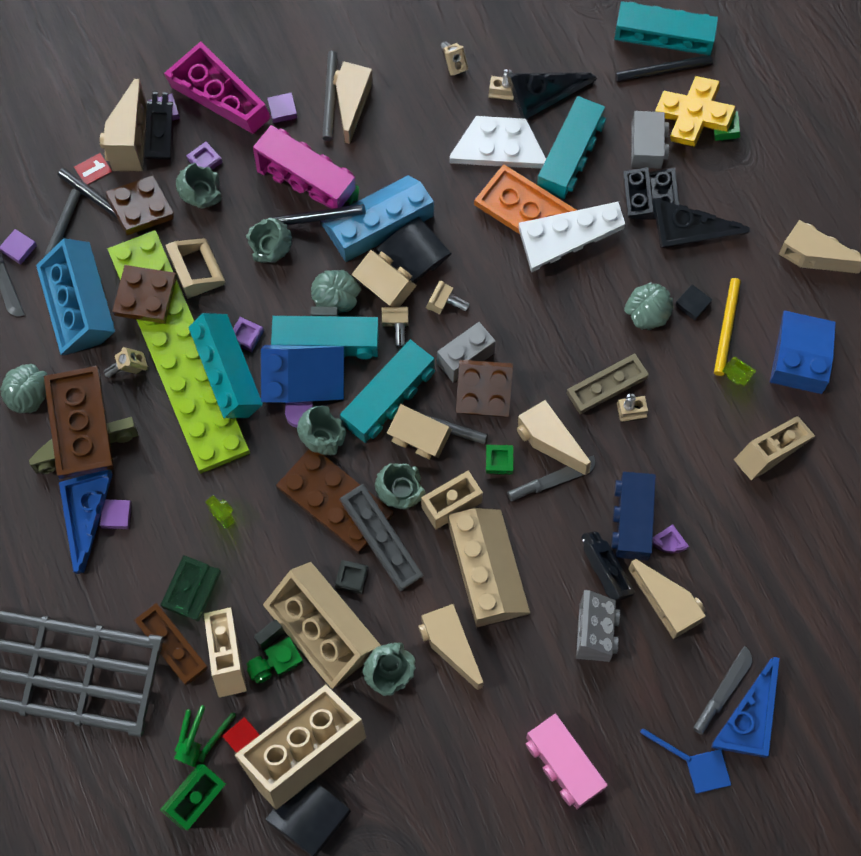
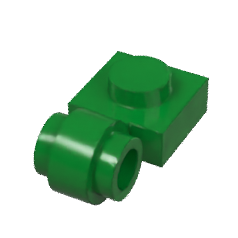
[246,637,303,684]

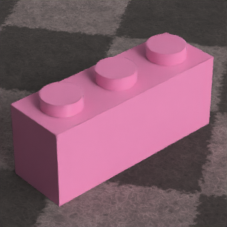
[526,713,607,809]

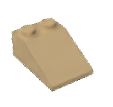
[100,79,147,171]

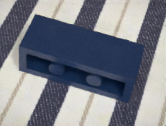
[611,471,656,561]

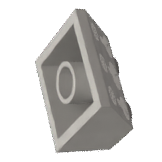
[576,590,620,662]

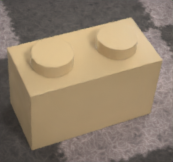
[352,250,417,307]
[387,404,452,460]
[421,470,483,530]

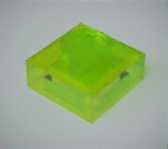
[722,356,756,386]
[205,495,234,529]

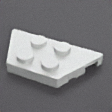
[450,116,546,169]

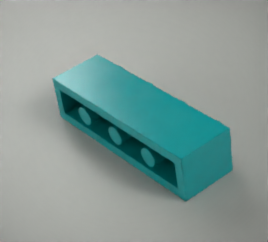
[614,1,718,55]
[537,96,607,199]
[188,313,263,418]
[271,316,379,359]
[340,339,435,443]

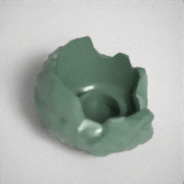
[176,163,222,209]
[246,218,292,263]
[311,270,361,313]
[624,282,674,330]
[0,364,48,414]
[297,406,346,455]
[375,463,426,509]
[363,642,416,696]

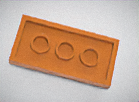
[474,164,577,234]

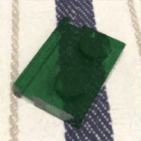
[160,555,221,622]

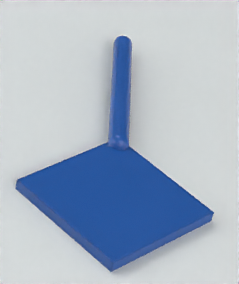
[640,729,731,794]

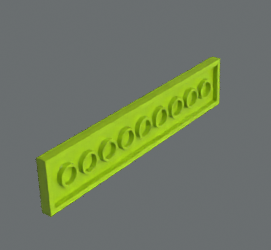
[107,230,250,474]

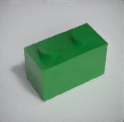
[160,764,226,830]

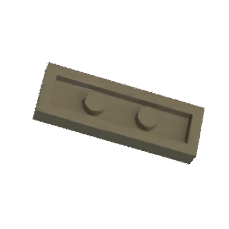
[566,353,649,414]

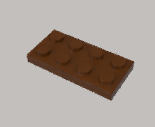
[44,366,114,479]
[276,449,394,555]

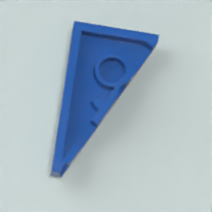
[59,470,112,574]
[711,657,779,758]

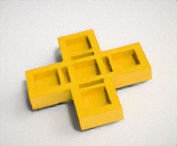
[655,76,736,147]

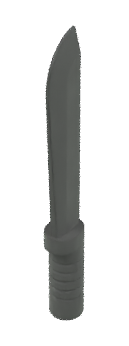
[0,253,25,316]
[507,455,595,502]
[693,646,752,734]

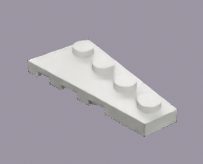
[518,202,625,273]

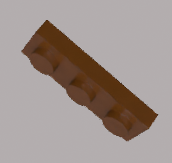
[134,603,208,686]

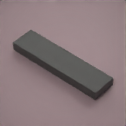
[339,484,424,591]

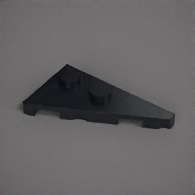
[506,72,597,119]
[652,197,750,248]

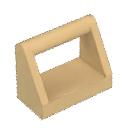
[165,238,225,299]

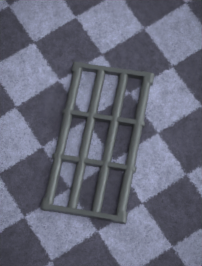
[0,611,163,737]

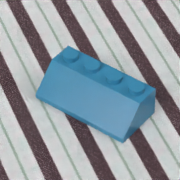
[321,175,434,262]
[36,238,115,355]

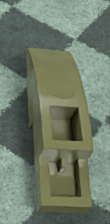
[29,417,139,474]

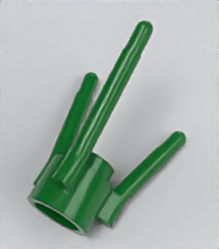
[174,705,236,767]

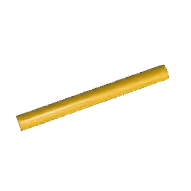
[714,278,741,376]

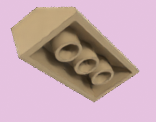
[448,508,530,627]
[263,562,381,689]
[235,684,366,810]

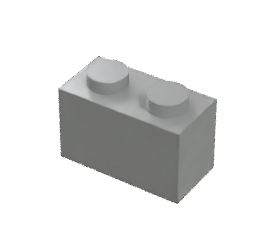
[631,111,669,169]
[437,322,495,383]

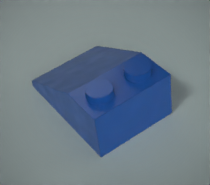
[770,310,835,394]
[261,345,344,403]

